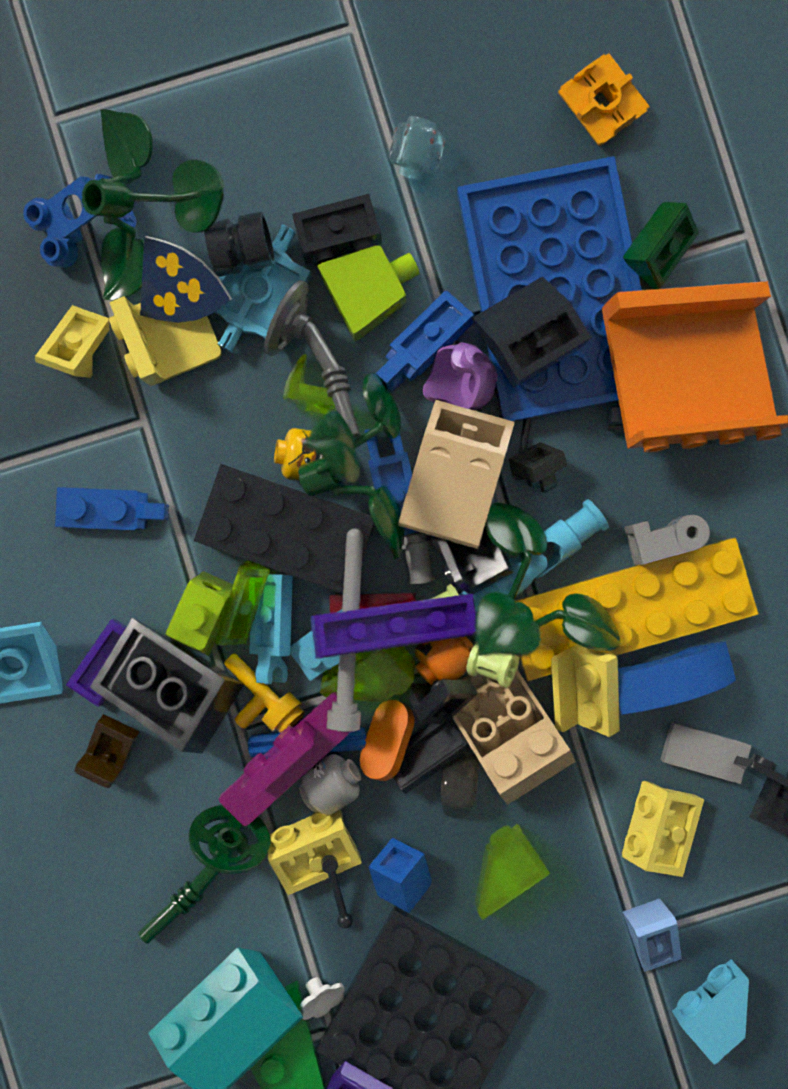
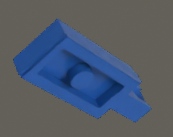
[376,291,475,392]
[55,487,169,531]

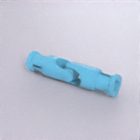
[459,499,609,612]

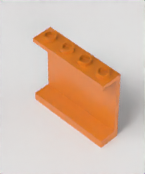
[602,281,788,453]

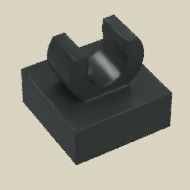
[508,442,567,493]

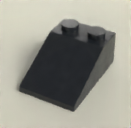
[90,618,244,754]

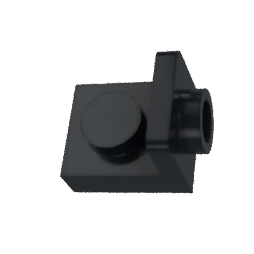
[405,679,478,722]

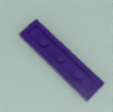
[310,593,476,659]

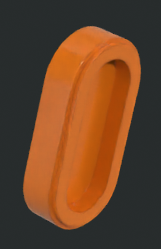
[360,700,415,781]

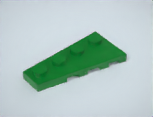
[250,980,326,1089]

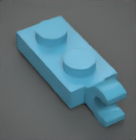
[249,574,293,684]

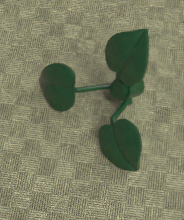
[82,109,224,300]
[299,372,405,559]
[475,503,621,656]

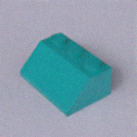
[148,947,304,1089]

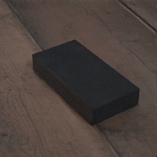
[393,719,471,794]

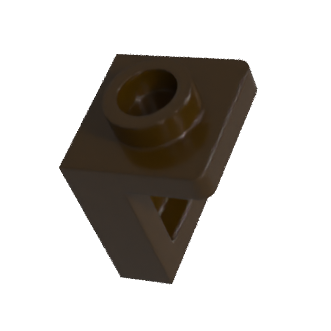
[74,714,140,788]

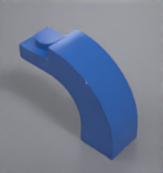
[618,641,736,714]

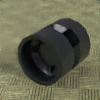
[204,211,275,277]

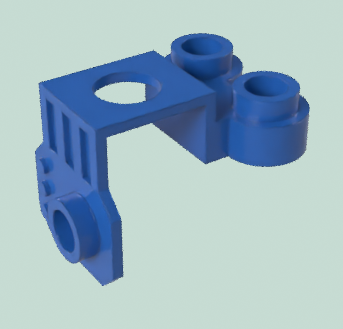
[23,174,137,268]

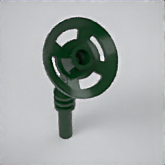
[138,805,270,944]

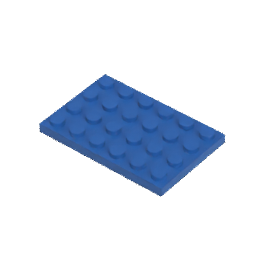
[457,156,641,422]

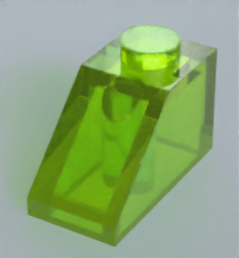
[320,646,415,703]
[475,824,550,920]

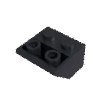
[472,276,591,389]

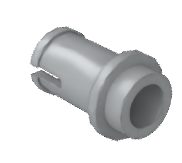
[402,533,435,584]

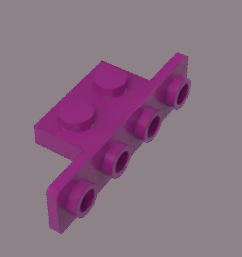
[219,692,361,826]

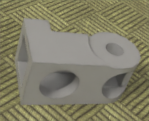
[624,515,710,565]

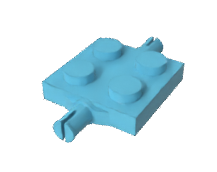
[215,225,311,353]

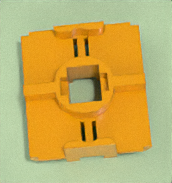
[558,53,650,146]

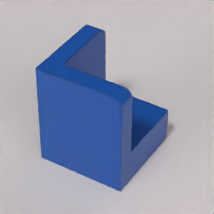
[368,838,432,913]

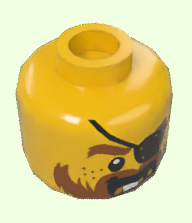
[274,428,322,481]

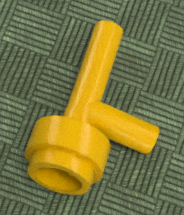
[224,653,305,733]

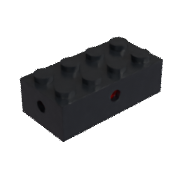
[194,464,375,593]

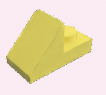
[35,305,110,378]

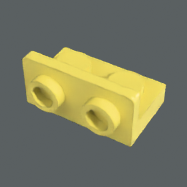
[551,644,620,737]
[622,781,704,877]
[268,809,362,895]

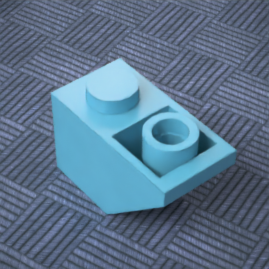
[672,959,749,1065]

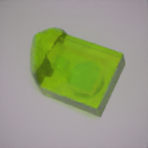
[283,354,336,416]

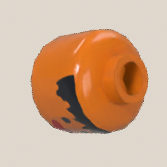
[415,636,473,685]

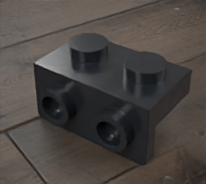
[292,194,382,266]
[429,526,514,594]

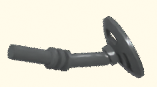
[264,280,361,439]

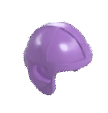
[423,343,497,411]

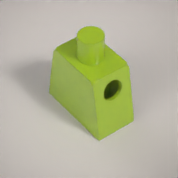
[318,246,420,341]
[165,571,240,656]

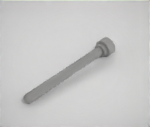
[327,528,363,731]

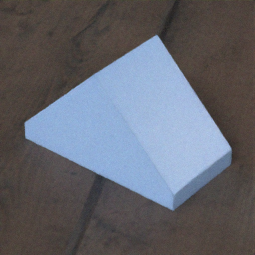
[623,899,682,972]

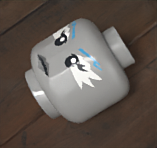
[299,754,361,815]

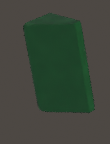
[623,202,699,290]

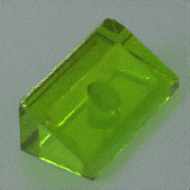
[215,560,270,645]

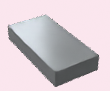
[660,722,751,784]

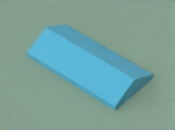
[0,622,63,704]

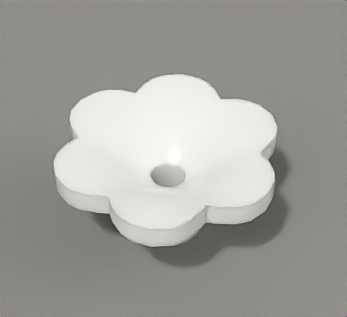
[300,977,345,1020]

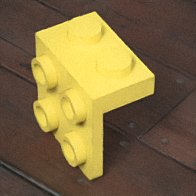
[109,296,222,386]

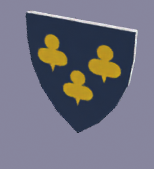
[140,236,232,323]

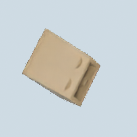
[398,400,515,549]
[453,670,575,805]

